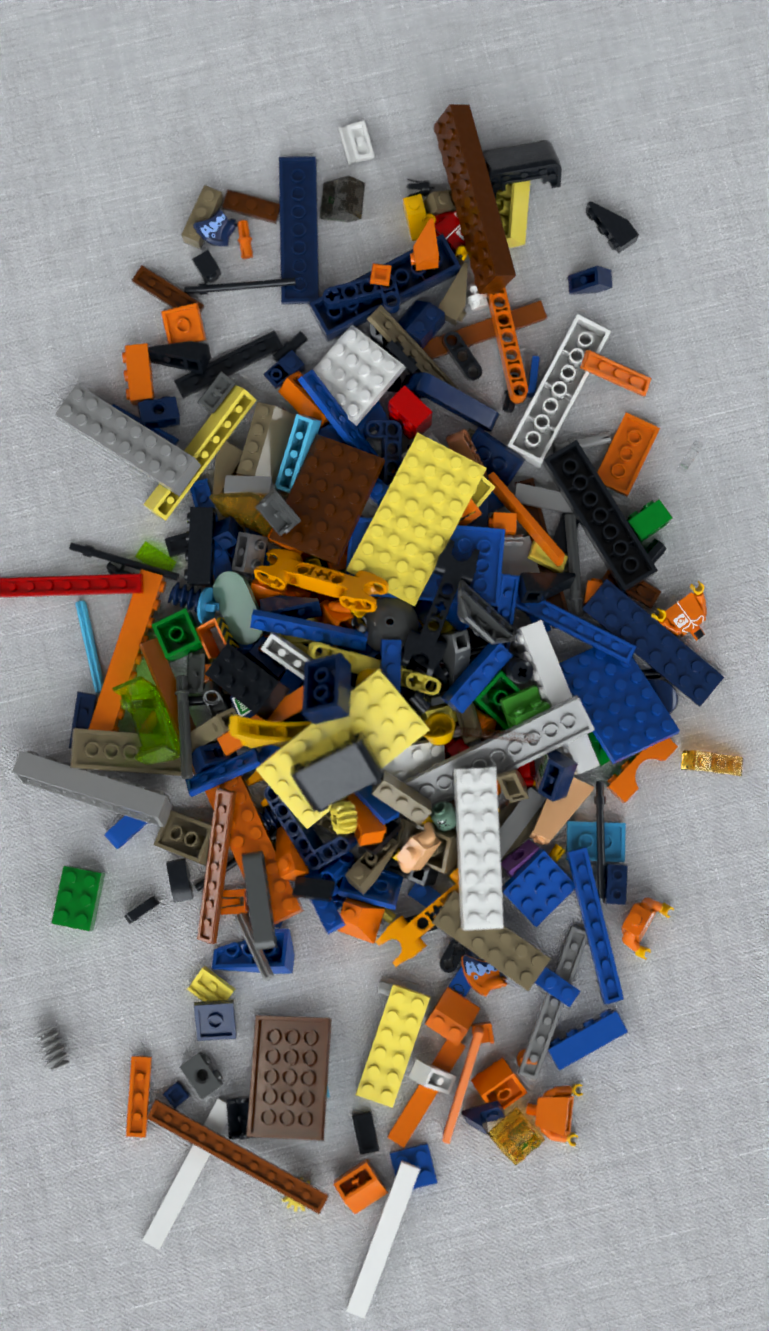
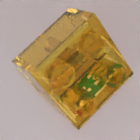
[488,1107,545,1166]

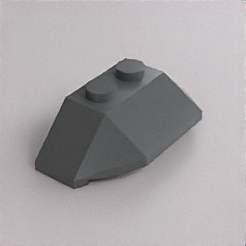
[458,580,516,644]

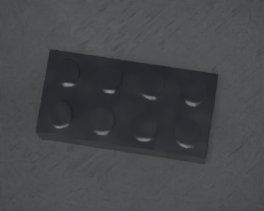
[205,643,290,721]

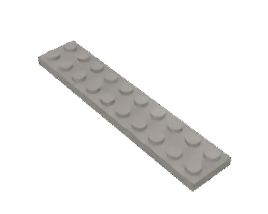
[402,695,595,808]

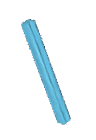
[75,601,104,693]

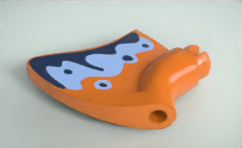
[461,955,507,997]

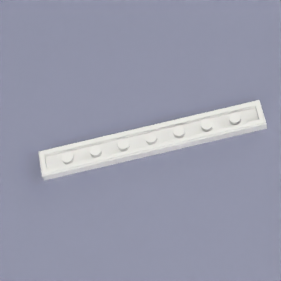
[142,1097,228,1250]
[346,1161,420,1319]

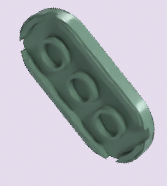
[213,571,264,645]

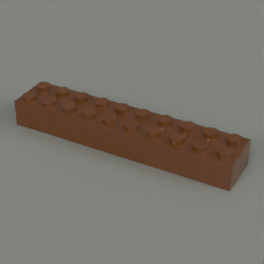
[434,104,516,294]

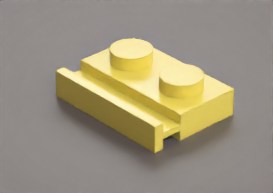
[187,966,235,1002]

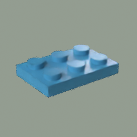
[566,821,626,862]

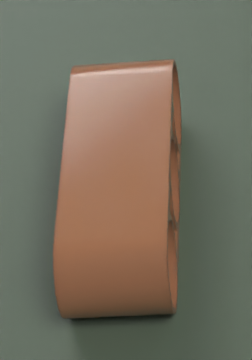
[446,429,488,478]

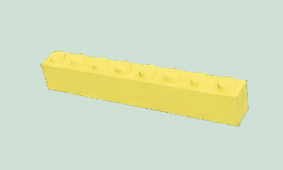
[143,385,256,521]

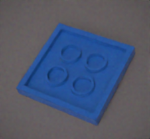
[502,848,575,927]

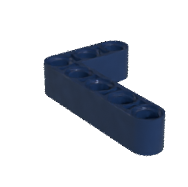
[400,372,499,432]
[264,786,358,870]

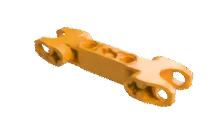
[254,549,389,612]
[375,868,459,967]

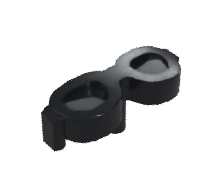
[106,561,135,574]

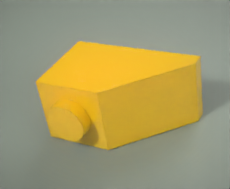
[403,194,427,241]

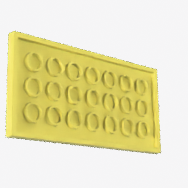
[346,433,487,607]
[256,668,430,829]

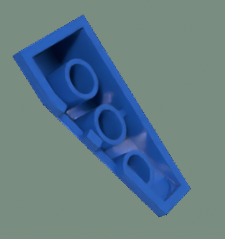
[212,929,295,974]

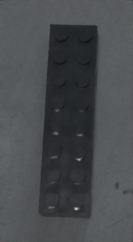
[543,440,658,593]

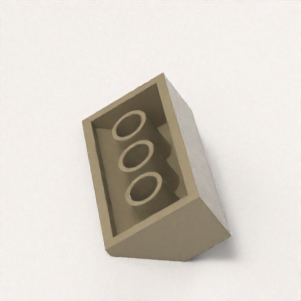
[237,402,296,484]

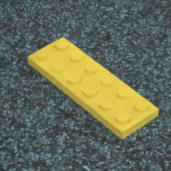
[356,983,430,1108]

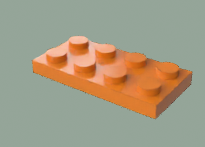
[597,412,660,497]

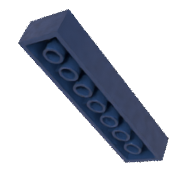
[309,234,461,342]

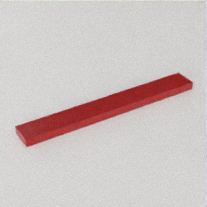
[0,573,143,598]

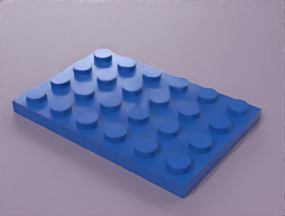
[559,647,680,764]

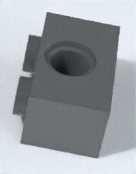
[179,1051,223,1100]

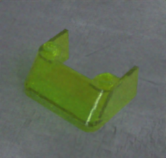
[112,676,180,765]

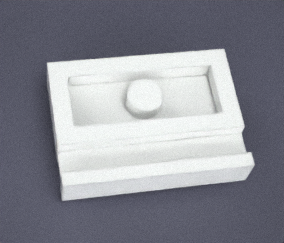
[338,121,374,165]

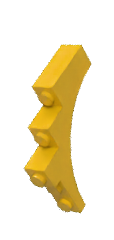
[229,715,312,748]

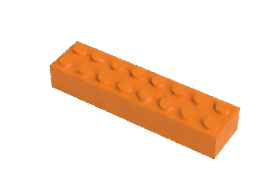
[205,775,304,925]

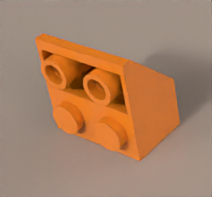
[333,1159,388,1214]

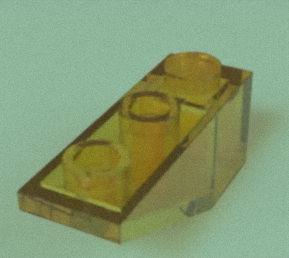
[681,750,743,776]

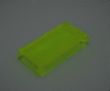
[135,541,177,571]

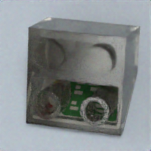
[320,176,365,222]

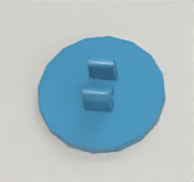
[197,587,220,624]

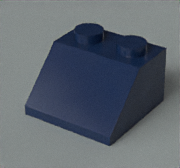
[398,300,445,349]

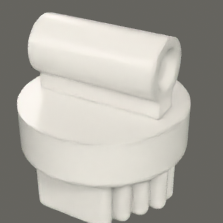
[467,285,489,311]

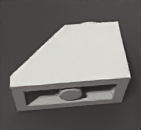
[409,1059,457,1095]

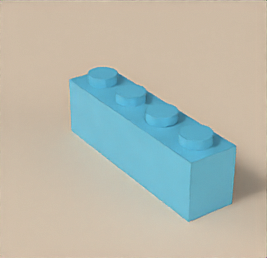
[275,414,322,493]

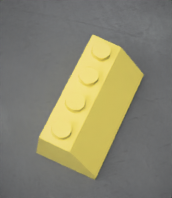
[495,181,530,248]

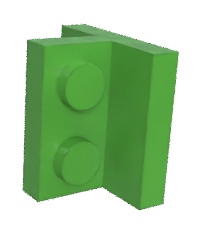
[499,685,550,728]

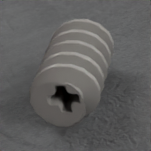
[34,1025,70,1070]

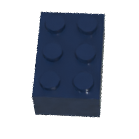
[302,653,351,725]

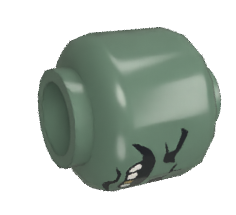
[430,802,456,831]

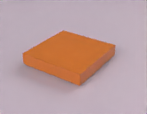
[161,303,206,344]

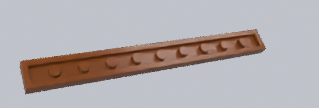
[147,1100,329,1214]

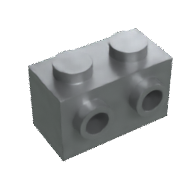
[232,532,268,574]

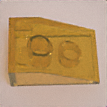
[209,492,272,537]

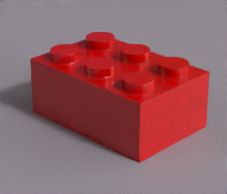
[388,385,432,439]

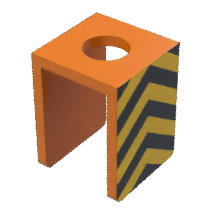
[195,618,239,659]

